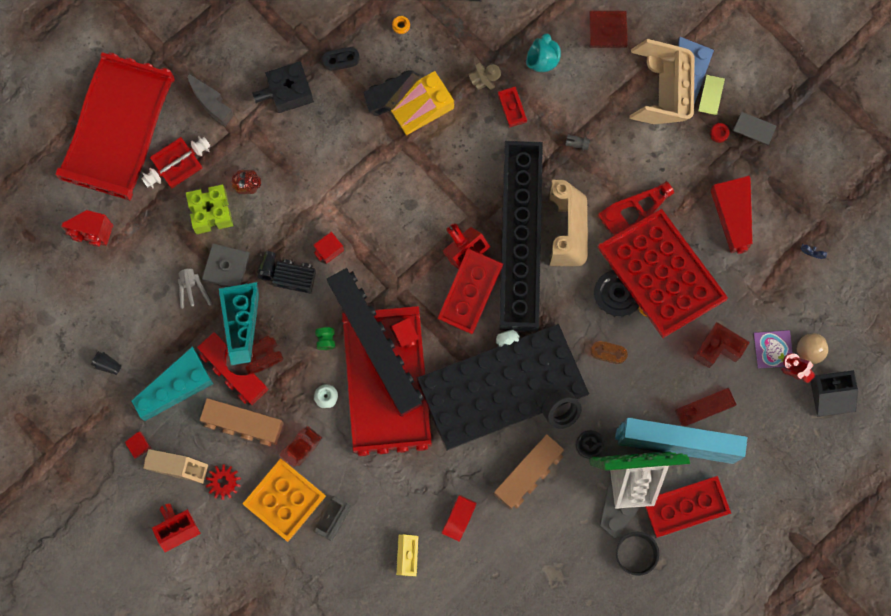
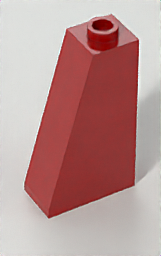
[710,175,753,254]

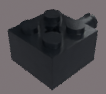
[252,61,314,113]

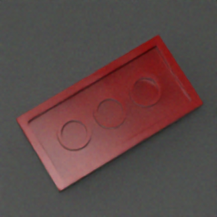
[438,248,504,334]
[645,476,731,538]

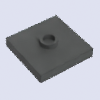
[202,244,250,287]

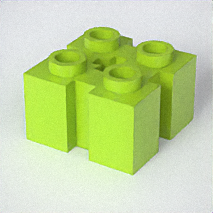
[186,184,233,234]

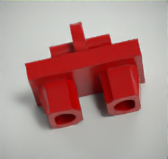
[781,353,815,383]

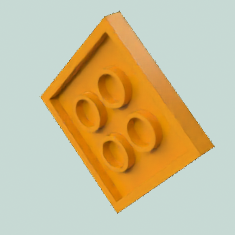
[243,458,326,542]

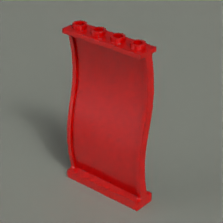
[55,52,175,201]
[342,306,432,456]

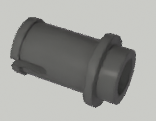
[566,134,590,151]

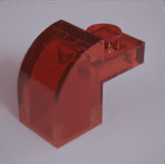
[279,426,322,467]

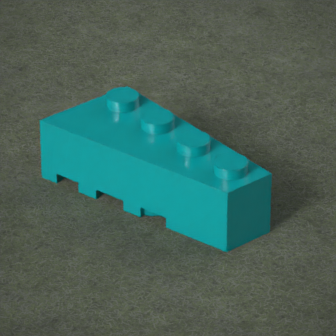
[219,282,259,365]
[132,346,214,421]

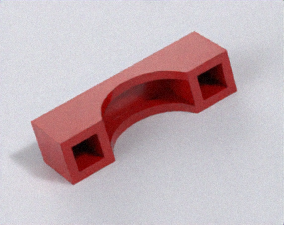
[197,332,269,405]

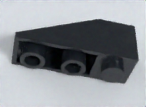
[363,70,420,116]

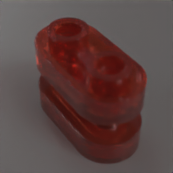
[245,336,284,375]

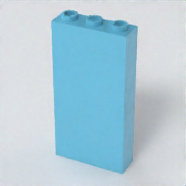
[615,418,748,464]

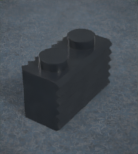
[272,259,316,294]

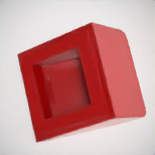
[125,431,152,459]

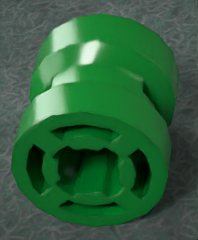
[315,327,336,350]

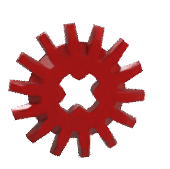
[206,464,241,500]

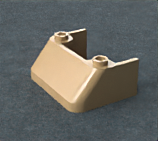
[630,39,695,124]

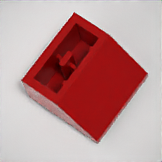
[61,210,113,247]

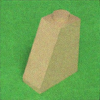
[143,449,208,484]

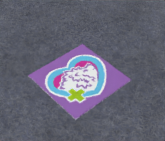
[754,330,793,369]

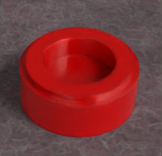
[710,123,730,143]

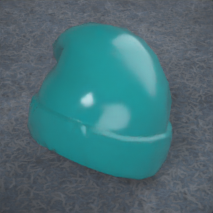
[526,33,561,73]

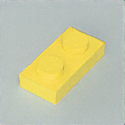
[396,534,418,576]

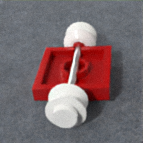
[141,136,210,189]

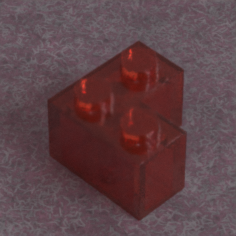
[693,322,750,368]

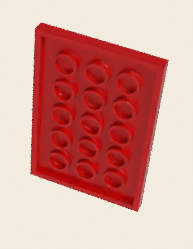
[598,209,728,338]

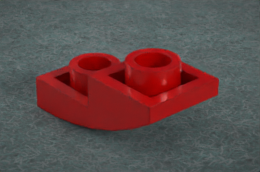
[442,495,477,542]

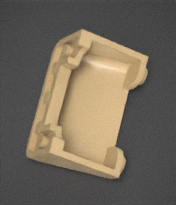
[549,180,588,266]

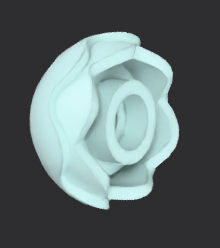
[496,330,520,347]
[314,384,338,408]

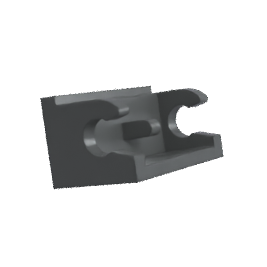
[733,112,776,145]
[313,496,352,542]

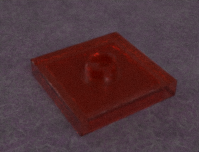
[589,11,628,48]

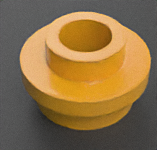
[392,16,410,34]

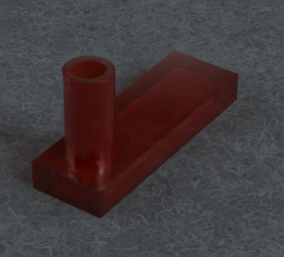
[675,388,737,427]

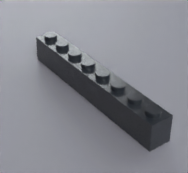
[326,268,424,416]

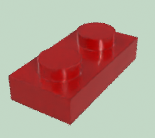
[498,87,527,128]

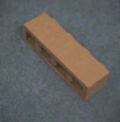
[200,398,283,447]
[493,434,564,510]

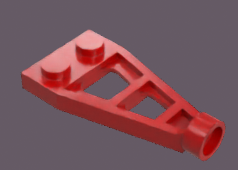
[598,181,674,236]

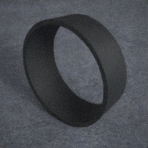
[616,531,659,576]

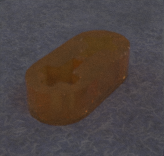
[591,341,628,364]

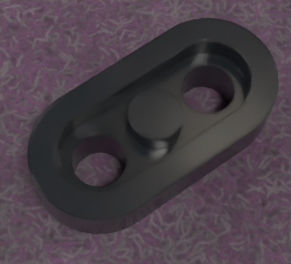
[323,47,360,71]

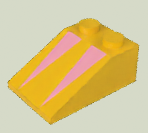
[391,71,454,135]

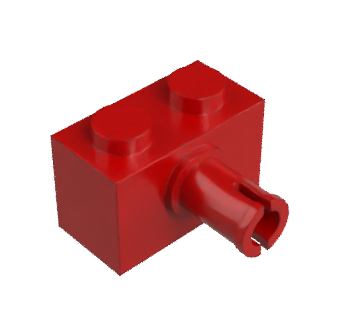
[443,223,490,269]
[152,503,201,552]

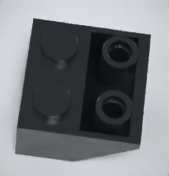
[810,370,858,417]

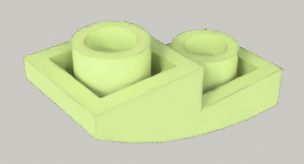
[699,75,725,115]

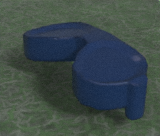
[800,243,827,259]

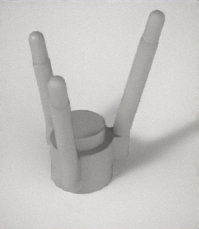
[178,269,212,309]

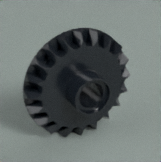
[594,270,640,317]

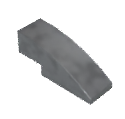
[187,74,234,127]

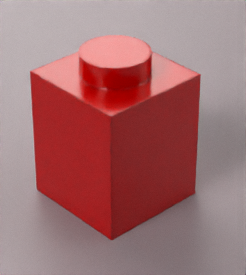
[313,231,344,264]
[389,318,419,349]

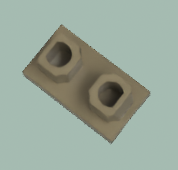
[468,63,501,90]

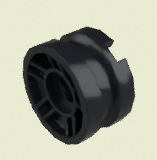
[575,430,604,459]

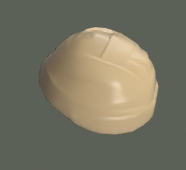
[796,333,828,364]

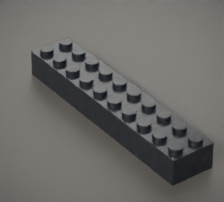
[499,141,543,332]

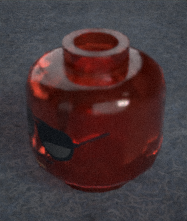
[232,170,261,194]

